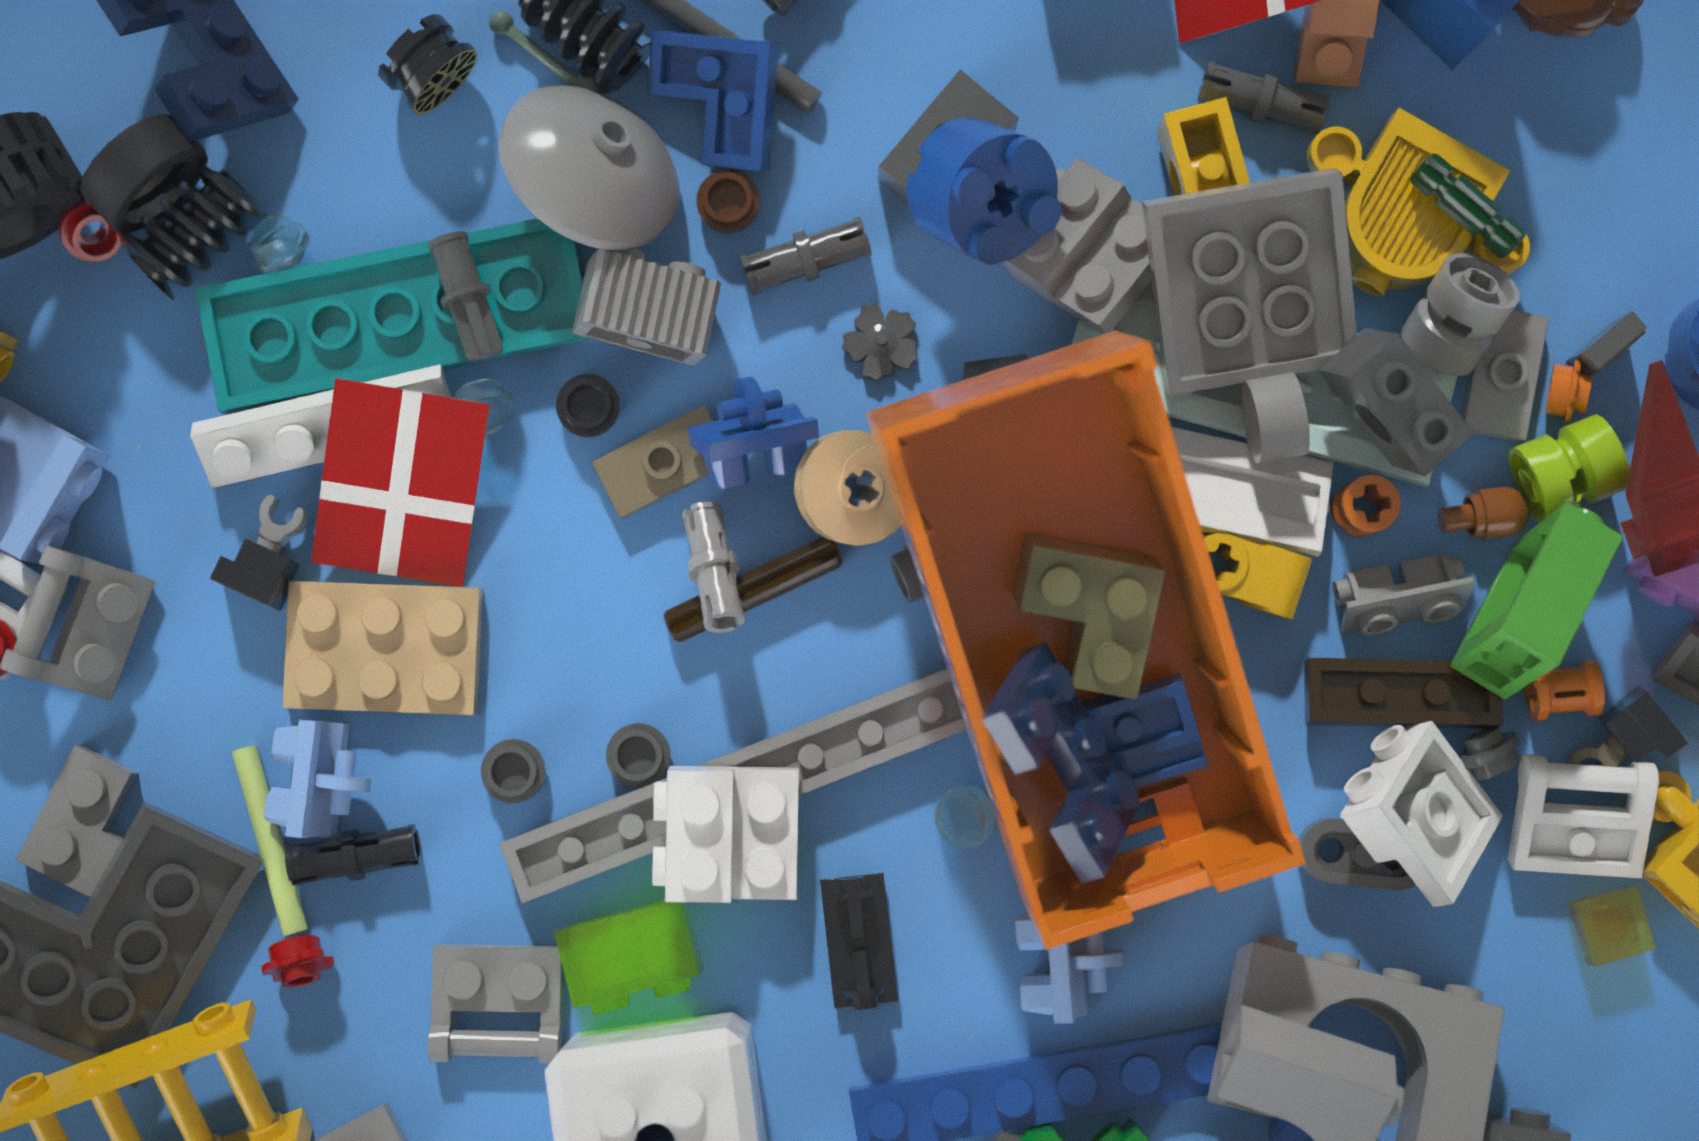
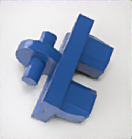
[687,376,819,489]

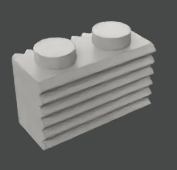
[572,248,721,366]

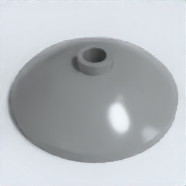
[498,85,680,250]

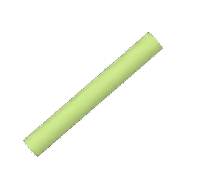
[231,745,308,936]

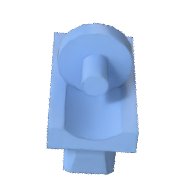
[264,720,372,838]
[1015,913,1124,1024]

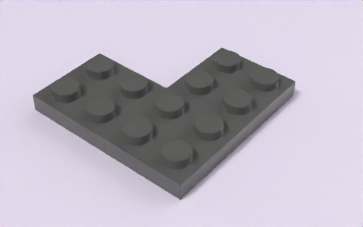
[0,801,264,1088]

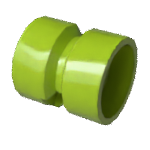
[1508,414,1631,523]

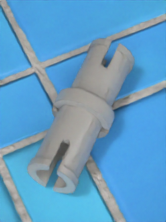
[682,501,746,633]

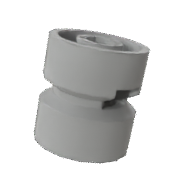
[1401,253,1520,376]

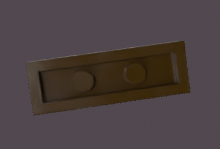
[1304,658,1503,729]

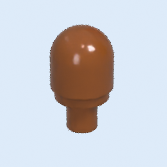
[1438,486,1530,540]

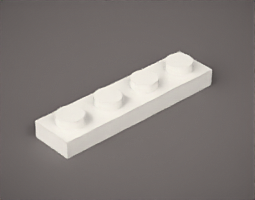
[190,364,452,488]

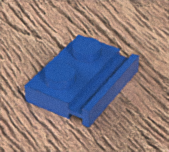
[1082,672,1209,788]

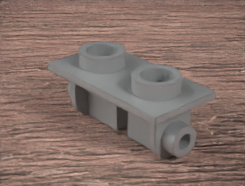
[1333,552,1474,636]

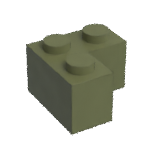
[1012,532,1166,700]

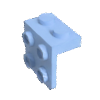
[0,397,110,564]

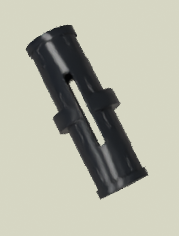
[285,824,422,886]

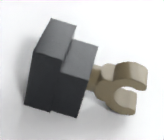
[1566,686,1689,792]

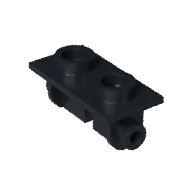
[820,873,898,1010]

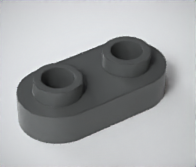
[1299,818,1416,890]

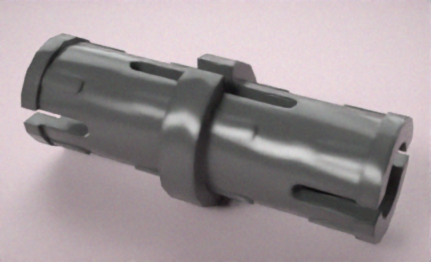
[1197,61,1331,135]
[740,217,872,295]

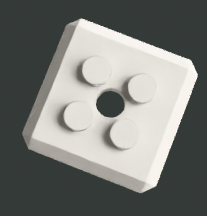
[545,1011,767,1141]

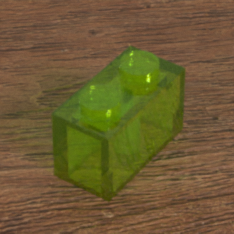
[554,900,704,1015]

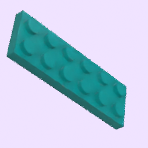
[195,218,593,415]

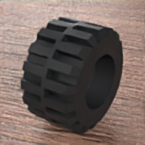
[0,112,85,260]

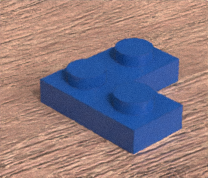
[647,30,779,171]

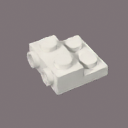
[1340,721,1503,907]
[652,766,799,903]

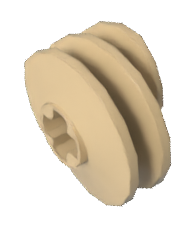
[794,430,901,546]

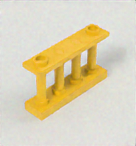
[0,999,313,1141]

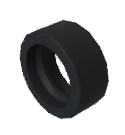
[80,114,208,233]

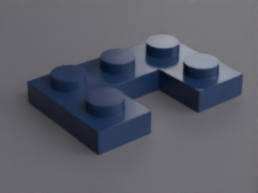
[96,0,299,142]
[982,642,1141,883]

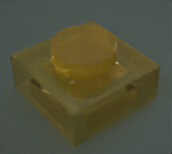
[1568,885,1656,967]

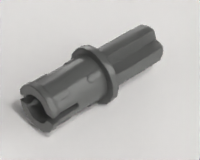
[428,231,503,361]

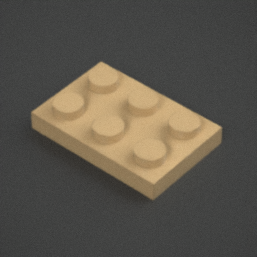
[282,581,483,715]

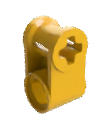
[1203,533,1312,620]

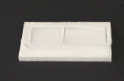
[1171,427,1334,557]

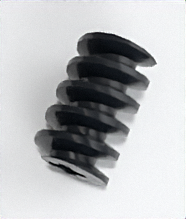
[518,0,651,94]
[121,164,267,301]

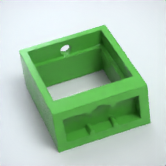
[1450,502,1624,700]

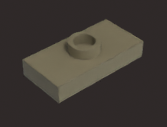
[592,404,713,520]

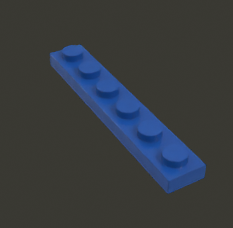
[849,1023,1222,1141]

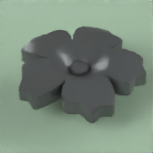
[842,303,917,381]

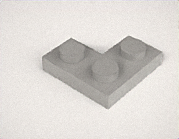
[16,745,138,897]

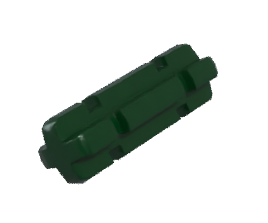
[1410,153,1526,258]

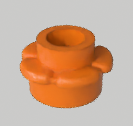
[1545,360,1592,423]

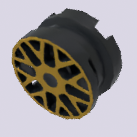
[378,14,478,115]

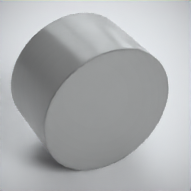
[1241,372,1310,464]

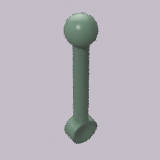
[489,11,597,91]

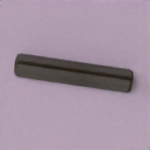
[663,537,842,642]

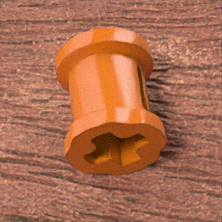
[1330,475,1401,537]
[1523,659,1605,721]

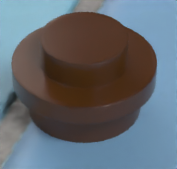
[697,170,760,234]

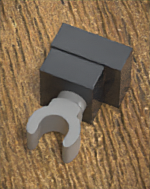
[210,495,309,611]

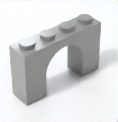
[1207,935,1505,1141]
[1216,1004,1404,1141]

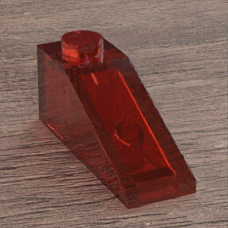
[1620,360,1699,577]

